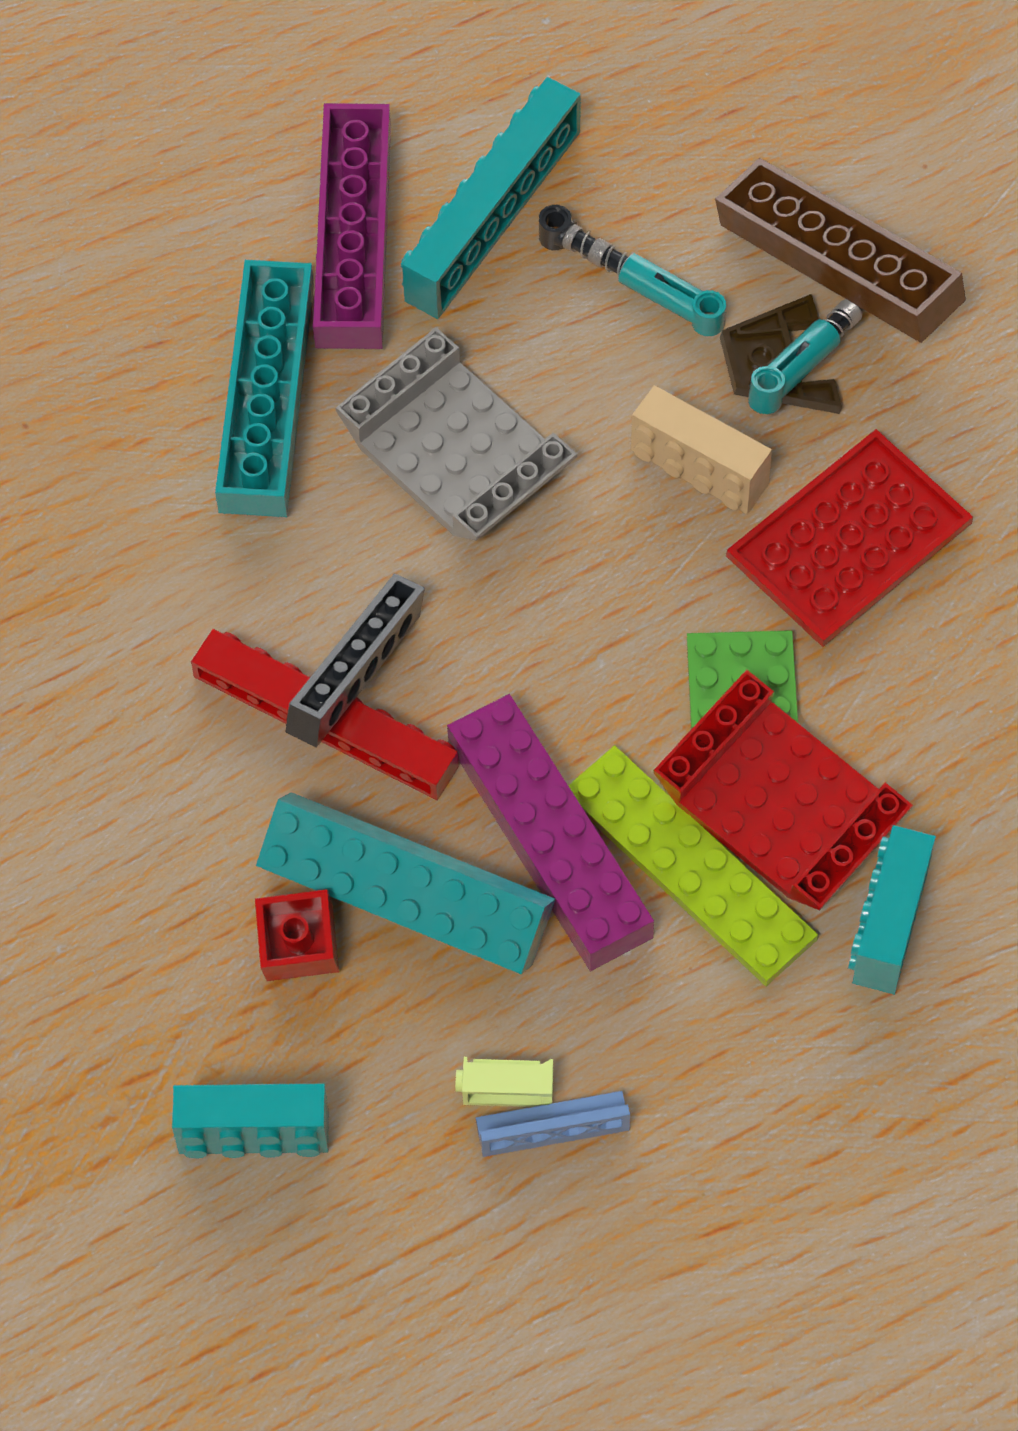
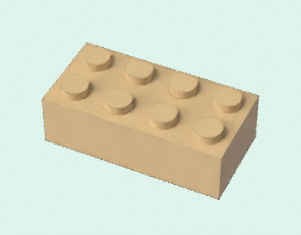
[631,385,772,514]

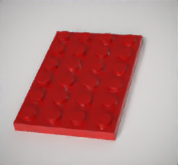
[726,429,973,647]

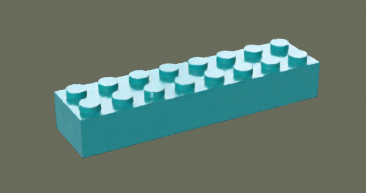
[401,77,581,319]
[215,260,314,517]
[256,792,556,974]

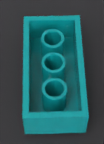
[848,825,936,995]
[172,1083,329,1159]

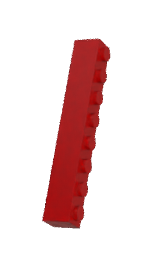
[191,629,459,801]

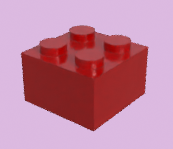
[255,889,339,981]

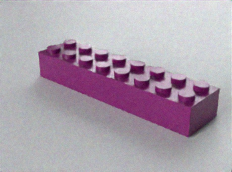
[313,103,391,349]
[447,693,654,972]

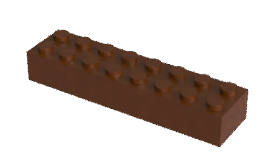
[715,158,966,343]

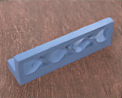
[476,1091,630,1157]

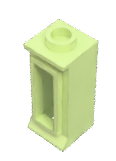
[455,1057,553,1107]

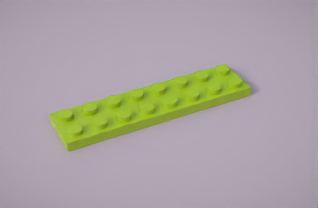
[568,745,818,986]

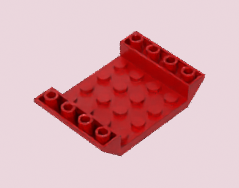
[653,670,913,911]

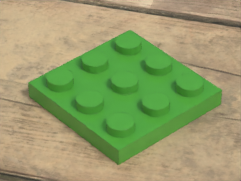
[686,631,798,729]

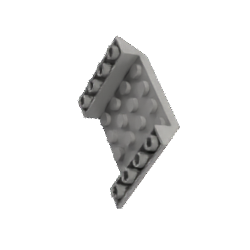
[336,327,577,541]

